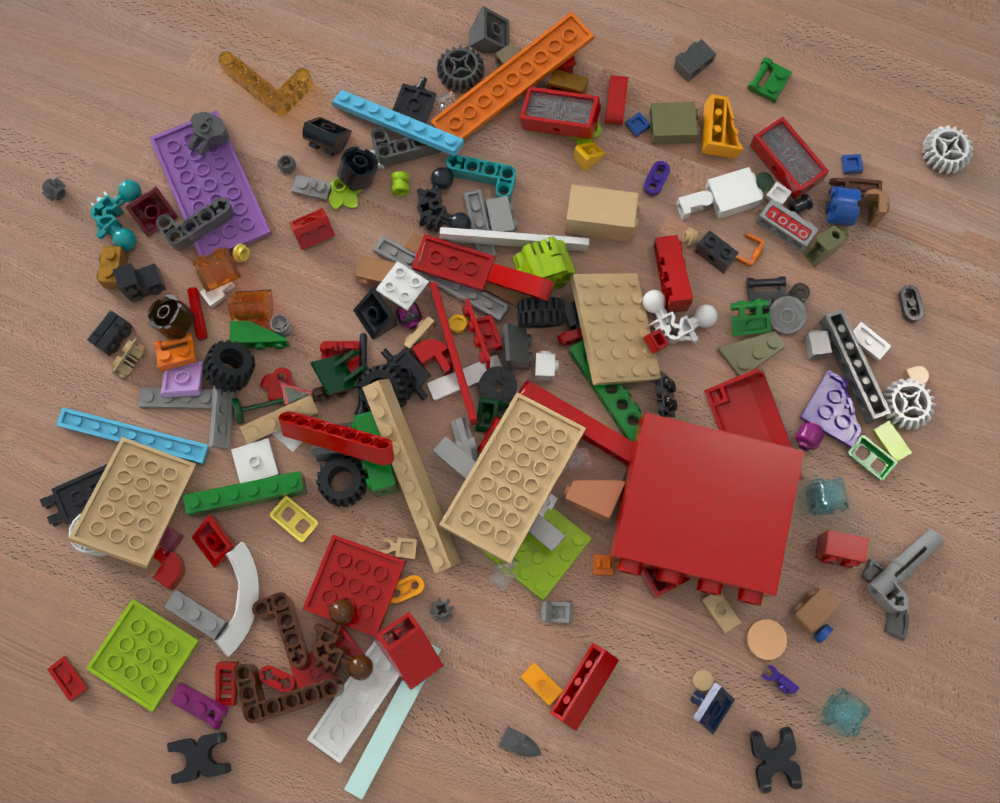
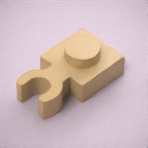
[382,537,418,560]

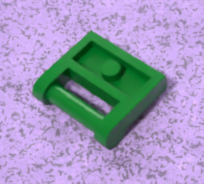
[747,57,792,103]

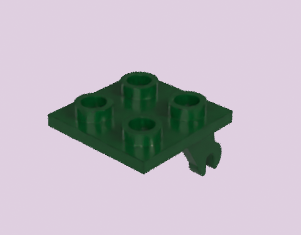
[310,349,369,396]

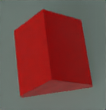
[192,515,237,568]

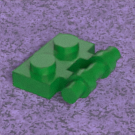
[730,298,771,336]

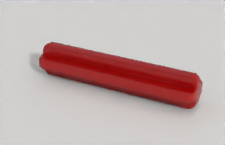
[187,287,208,340]

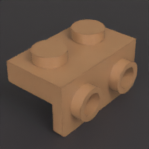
[858,189,890,227]

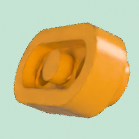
[391,575,425,604]

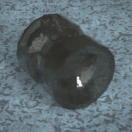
[787,283,810,304]

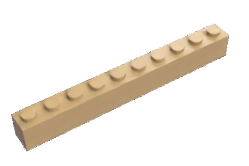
[362,379,461,573]

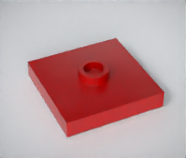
[289,646,340,697]

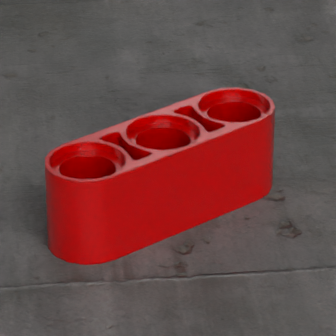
[605,75,629,125]

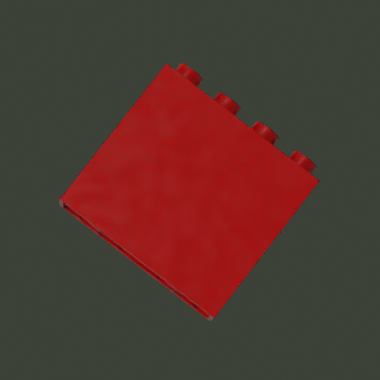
[609,412,804,606]

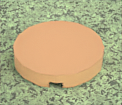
[746,619,787,660]

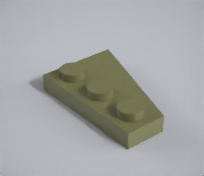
[717,331,786,376]

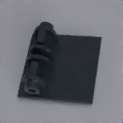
[655,371,678,417]

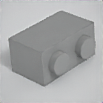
[486,196,517,233]

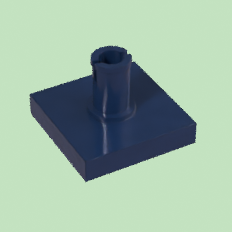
[691,683,735,735]

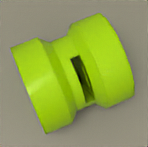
[391,171,410,196]

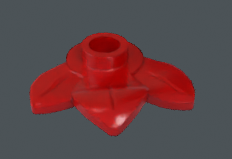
[260,367,297,401]

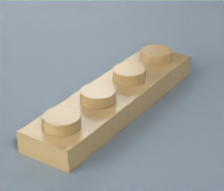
[239,394,319,444]

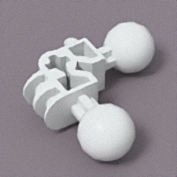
[642,290,718,344]

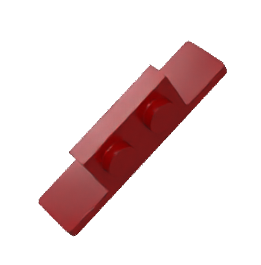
[462,298,503,370]

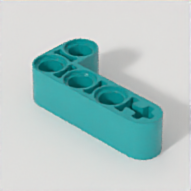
[446,154,516,202]

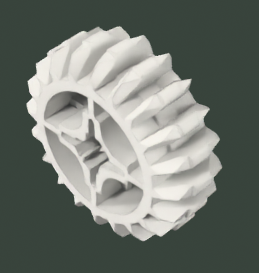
[921,125,974,175]
[883,378,936,430]

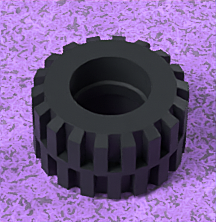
[517,296,566,328]
[202,340,255,392]
[358,364,412,411]
[316,455,367,507]

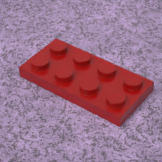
[412,234,495,292]

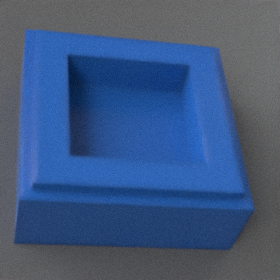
[625,112,651,137]
[841,154,863,174]

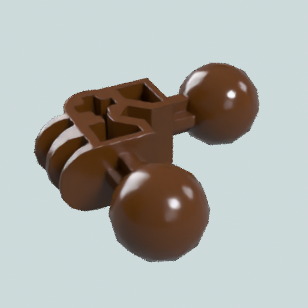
[313,599,374,681]

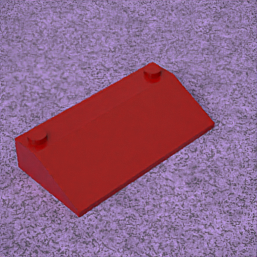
[705,369,804,480]

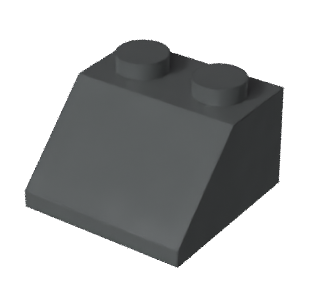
[503,323,532,371]

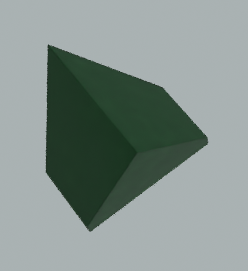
[475,396,509,434]

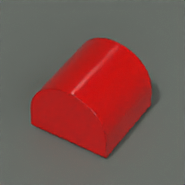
[643,328,670,354]

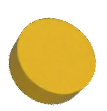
[449,314,467,334]

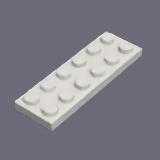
[307,641,400,763]

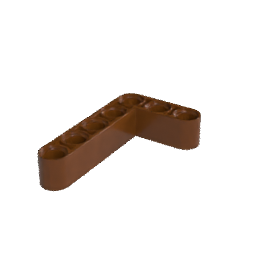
[234,664,344,723]

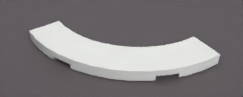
[215,542,259,657]

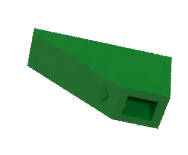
[230,321,290,350]

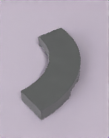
[861,559,909,640]

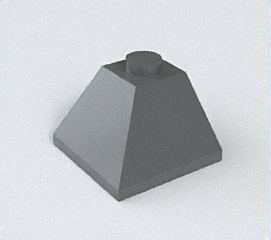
[469,6,509,53]

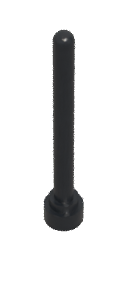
[355,333,369,415]

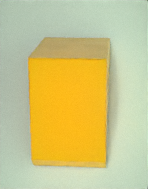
[573,142,606,172]

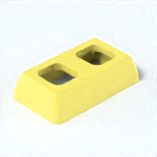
[270,496,318,542]

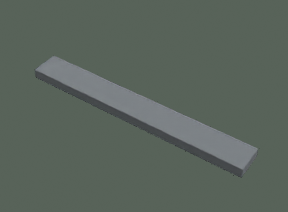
[373,236,510,323]
[433,436,565,552]

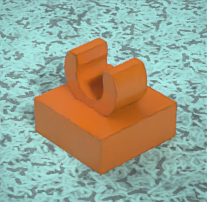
[593,555,613,576]

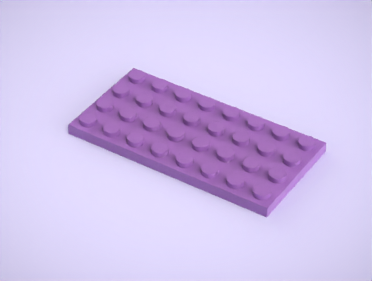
[150,110,271,263]

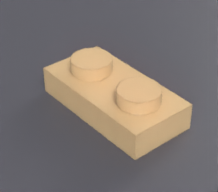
[404,316,435,353]

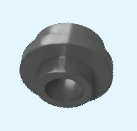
[277,155,296,173]

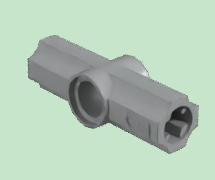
[451,417,478,461]

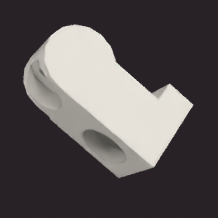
[676,191,713,221]

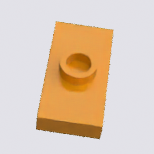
[520,662,563,706]

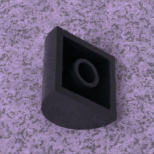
[302,117,352,156]

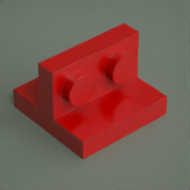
[289,208,335,250]

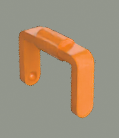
[736,233,764,267]

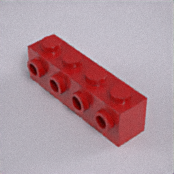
[550,643,619,731]

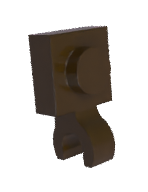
[312,386,347,402]

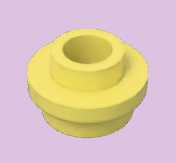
[233,243,250,262]

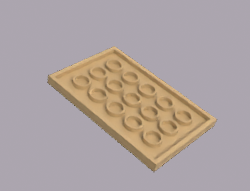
[570,273,661,385]
[69,437,196,569]

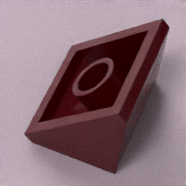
[125,186,178,237]

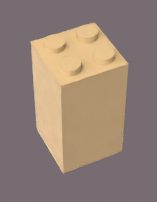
[565,185,641,242]

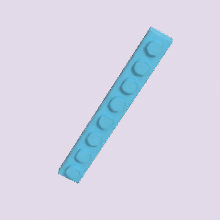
[332,90,464,156]
[56,407,210,464]

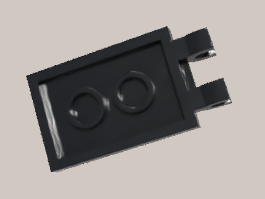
[40,464,107,527]

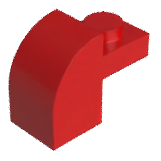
[412,339,453,376]
[152,547,185,591]

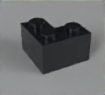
[113,263,166,302]

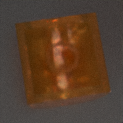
[193,247,241,293]
[228,289,273,323]

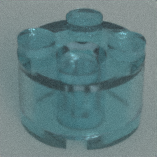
[805,478,849,515]
[821,688,870,738]

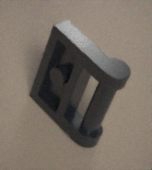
[746,276,787,312]

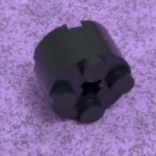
[337,147,378,191]

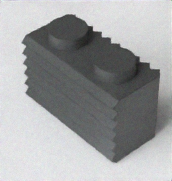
[674,39,717,82]

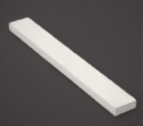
[439,227,589,252]

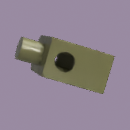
[803,225,848,267]

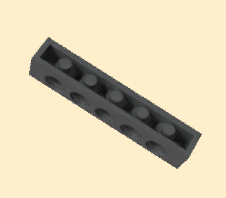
[819,308,891,425]

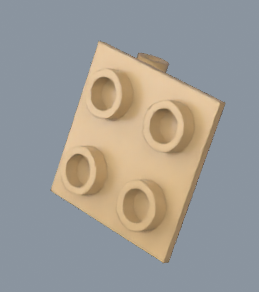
[111,338,145,379]

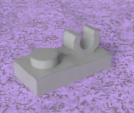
[291,175,331,202]

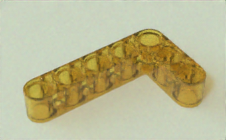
[218,51,314,116]

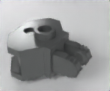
[189,111,230,156]

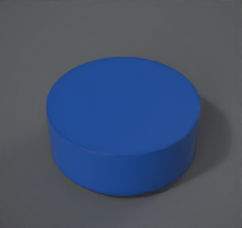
[814,624,833,644]

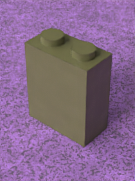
[650,102,700,144]

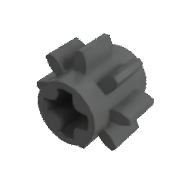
[42,178,66,201]
[430,598,455,623]

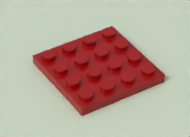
[302,534,406,637]

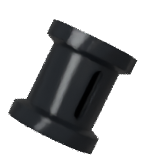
[788,194,813,215]

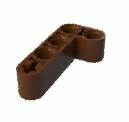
[252,592,311,670]

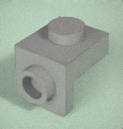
[540,601,573,623]

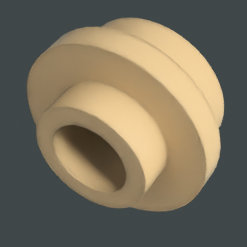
[683,227,698,246]

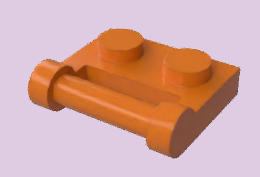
[154,332,197,372]

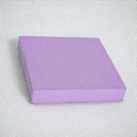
[161,361,203,398]

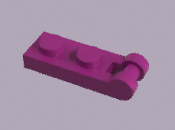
[170,682,229,729]

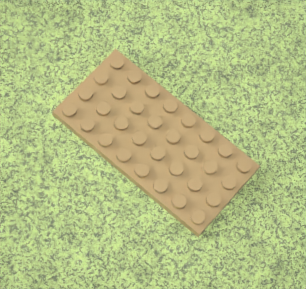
[439,393,586,565]

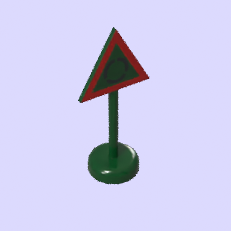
[232,382,312,425]

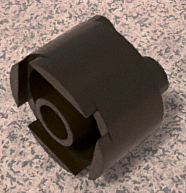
[148,295,195,339]

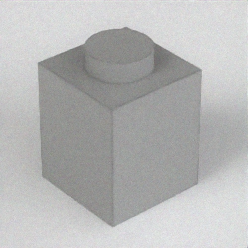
[804,329,832,360]

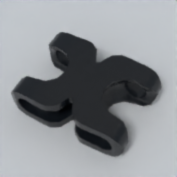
[750,726,802,794]
[167,732,232,784]

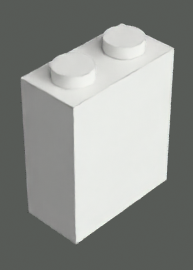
[705,167,763,219]

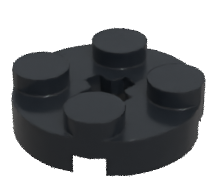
[478,366,517,403]

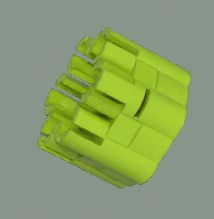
[513,236,576,291]

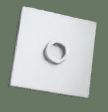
[231,438,279,483]

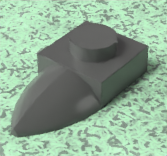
[499,726,541,757]

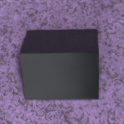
[353,287,397,340]

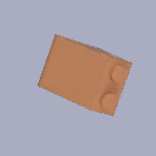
[562,480,625,524]

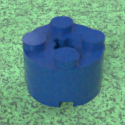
[825,186,861,226]

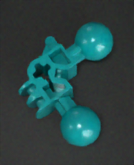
[90,180,142,252]

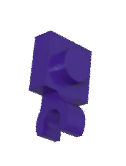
[761,665,799,695]

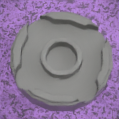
[769,296,807,334]

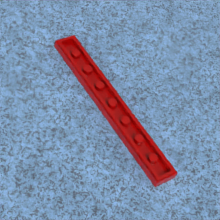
[429,282,478,426]

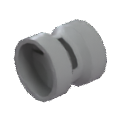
[270,314,292,337]

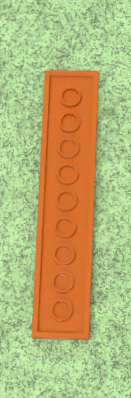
[431,11,595,140]

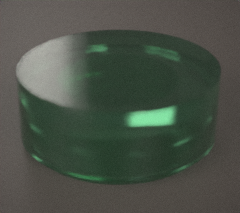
[756,172,774,192]

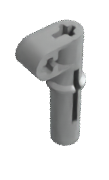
[867,529,943,614]

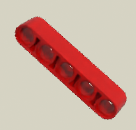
[487,263,555,301]

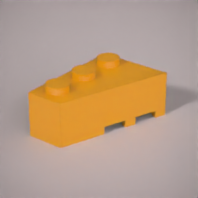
[701,94,743,159]

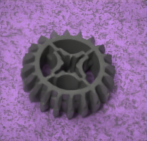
[436,45,485,92]

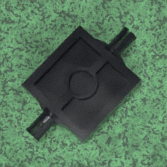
[392,77,437,124]
[381,347,432,401]

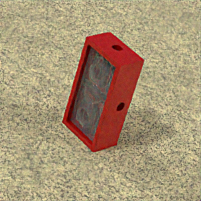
[520,87,601,140]
[750,116,829,200]

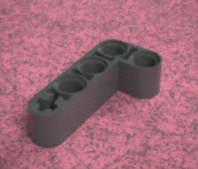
[371,128,442,167]
[156,198,234,251]

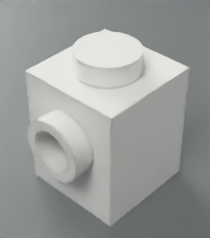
[535,351,559,381]

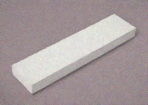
[427,355,502,402]

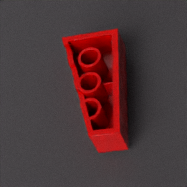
[653,235,693,313]

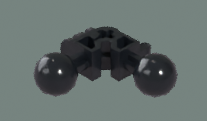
[417,167,472,233]

